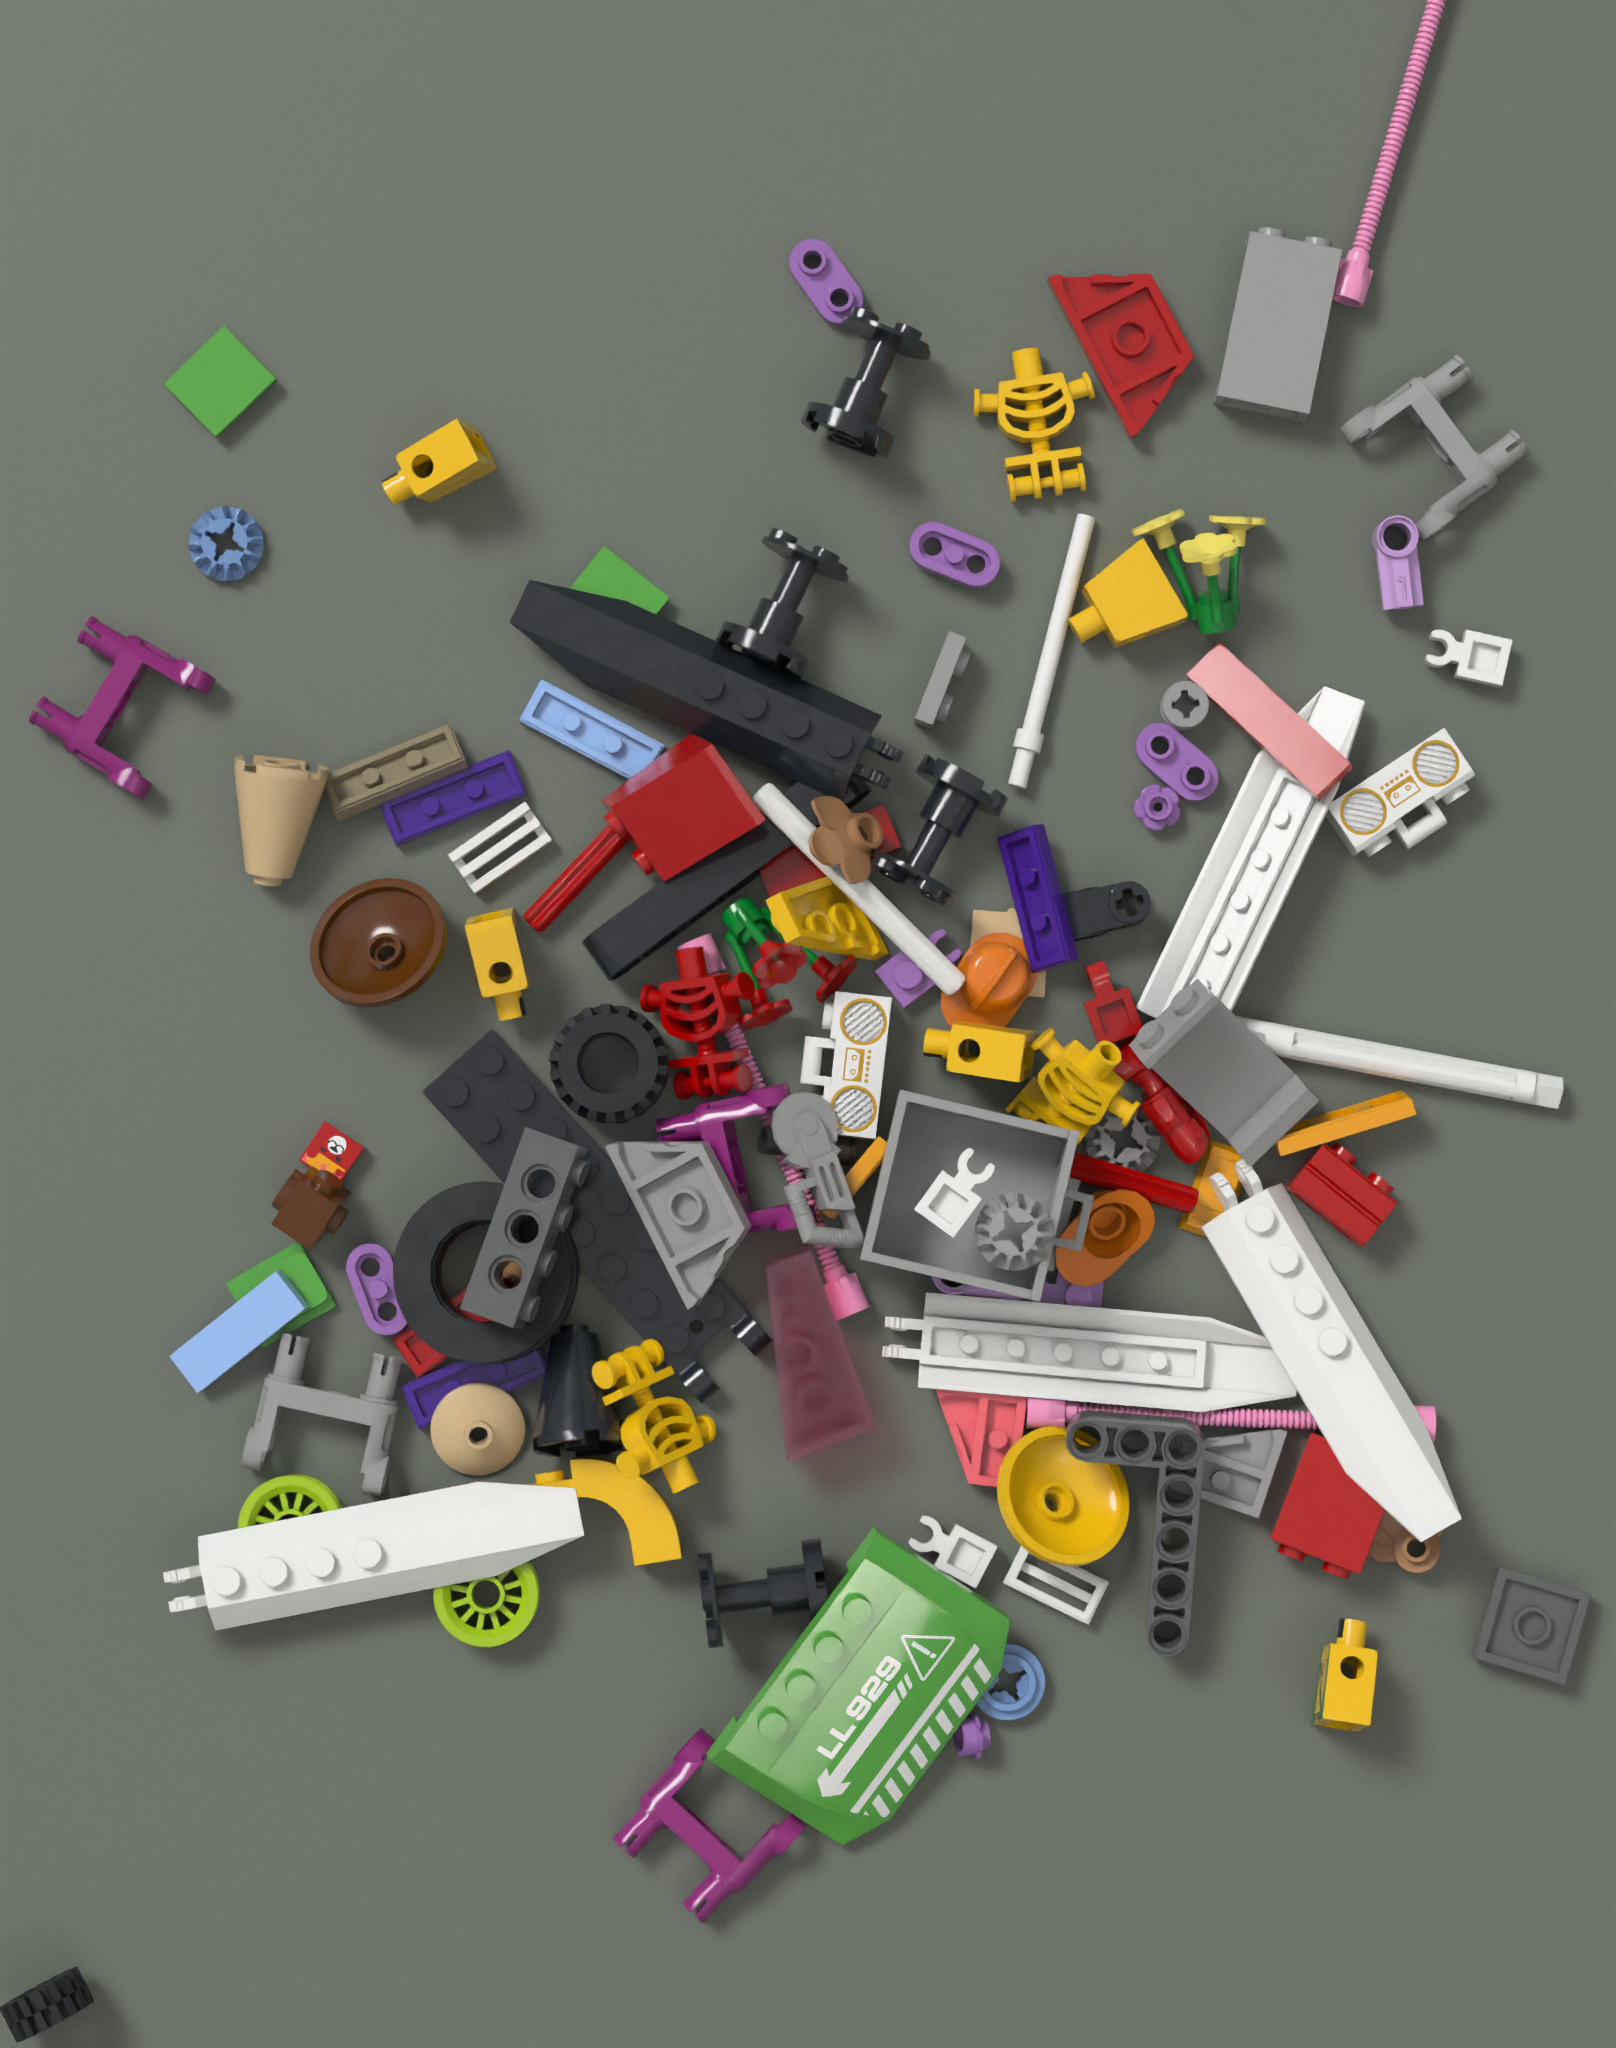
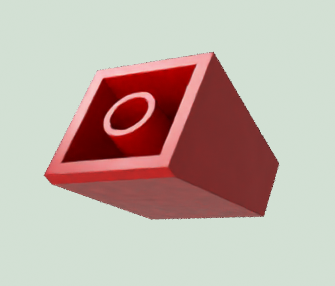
[601,734,766,882]

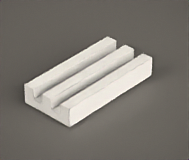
[448,802,552,895]
[1003,1545,1109,1625]

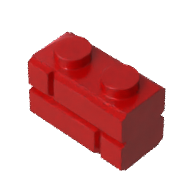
[1285,1142,1398,1247]

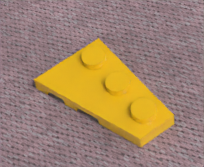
[765,877,889,961]

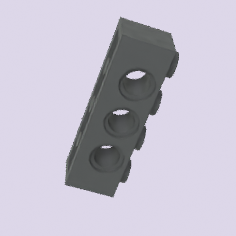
[460,1127,590,1329]

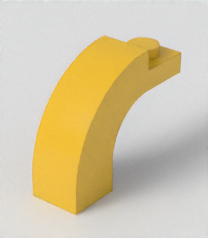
[528,1457,683,1566]

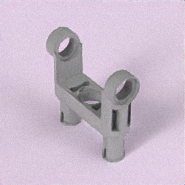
[1340,355,1529,542]
[241,1332,403,1498]

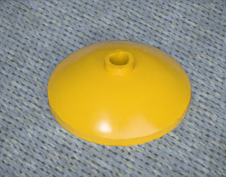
[997,1426,1129,1567]

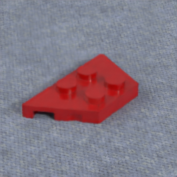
[1047,274,1194,440]

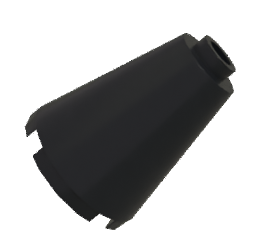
[532,1324,624,1457]

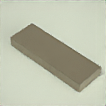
[325,723,469,822]

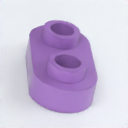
[789,239,863,326]
[909,522,1000,589]
[1135,723,1218,802]
[346,1244,408,1335]

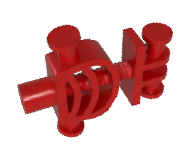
[640,946,755,1100]

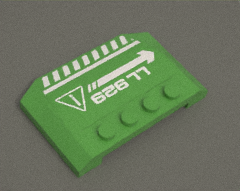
[706,1526,1010,1846]

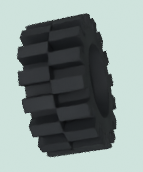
[0,1967,94,2043]

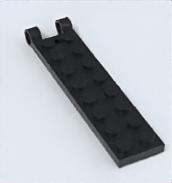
[422,1029,773,1404]

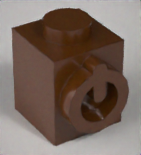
[271,1167,352,1250]

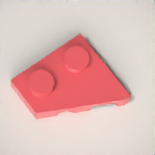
[936,1389,1027,1487]

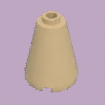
[234,755,329,886]

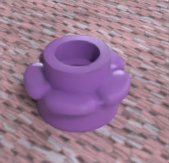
[1134,784,1180,831]
[954,1713,991,1760]

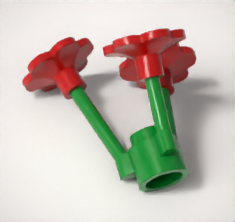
[721,897,857,1031]

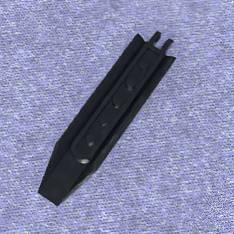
[510,580,904,801]

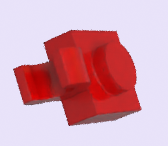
[1082,961,1142,1044]

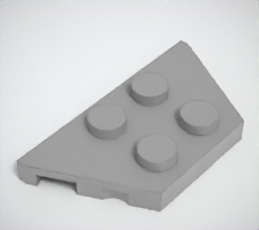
[605,1141,752,1310]

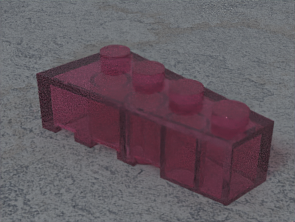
[763,1244,877,1462]

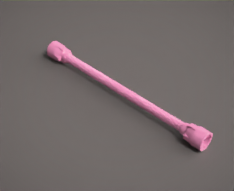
[1332,0,1446,308]
[677,933,870,1321]
[1026,1397,1436,1444]

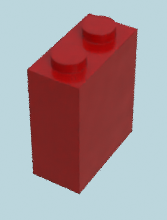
[1270,1432,1385,1580]

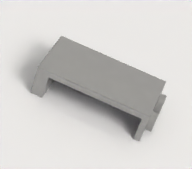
[1213,227,1342,422]
[1129,978,1319,1166]

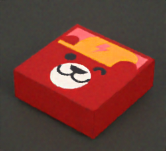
[299,1121,365,1182]

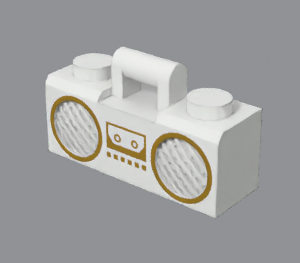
[1325,728,1475,858]
[800,991,892,1140]

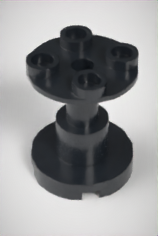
[801,307,931,458]
[716,528,849,679]
[871,754,1008,906]
[697,1538,828,1648]

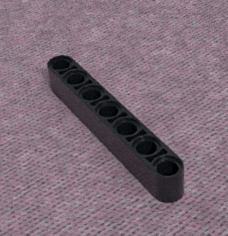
[582,776,872,981]

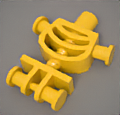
[973,348,1095,502]
[1005,1027,1141,1146]
[592,1339,716,1494]

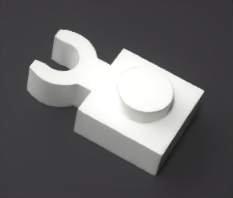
[1424,630,1512,688]
[914,1148,995,1238]
[908,1515,998,1588]

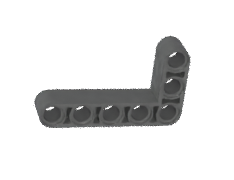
[1065,1410,1204,1657]

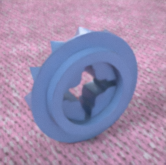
[188,505,264,581]
[976,1643,1045,1720]

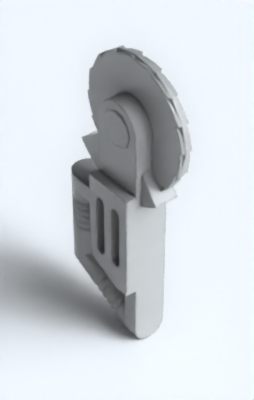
[771,1091,864,1249]

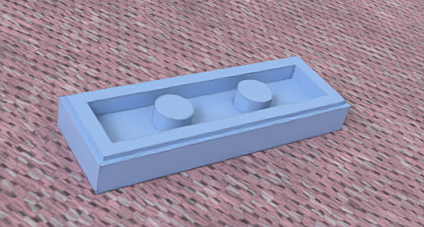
[519,679,666,780]
[169,1269,309,1394]

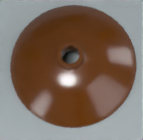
[310,878,447,1008]

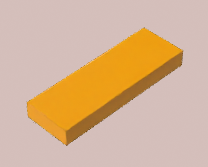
[1273,1090,1417,1156]

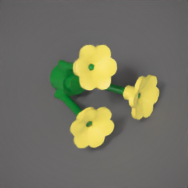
[1131,509,1266,634]

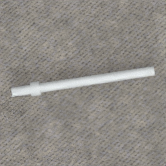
[1008,514,1095,789]

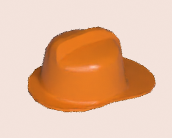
[941,932,1037,1028]
[1054,1189,1155,1287]

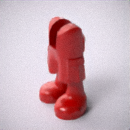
[1113,1034,1211,1164]

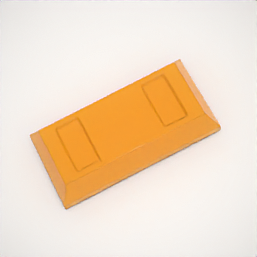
[1178,1139,1243,1238]

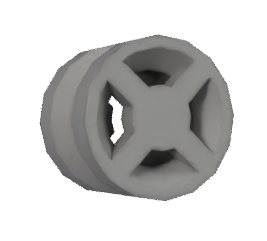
[1159,681,1209,732]

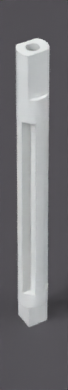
[1237,1016,1564,1109]

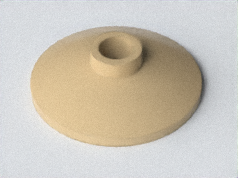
[430,1383,525,1476]

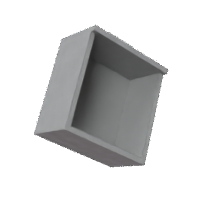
[860,1090,1094,1302]

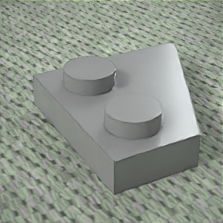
[1167,1428,1287,1518]

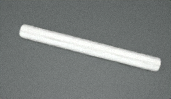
[752,783,966,995]

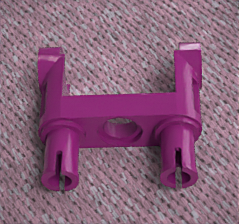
[29,616,216,800]
[656,1083,818,1234]
[612,1728,806,1923]

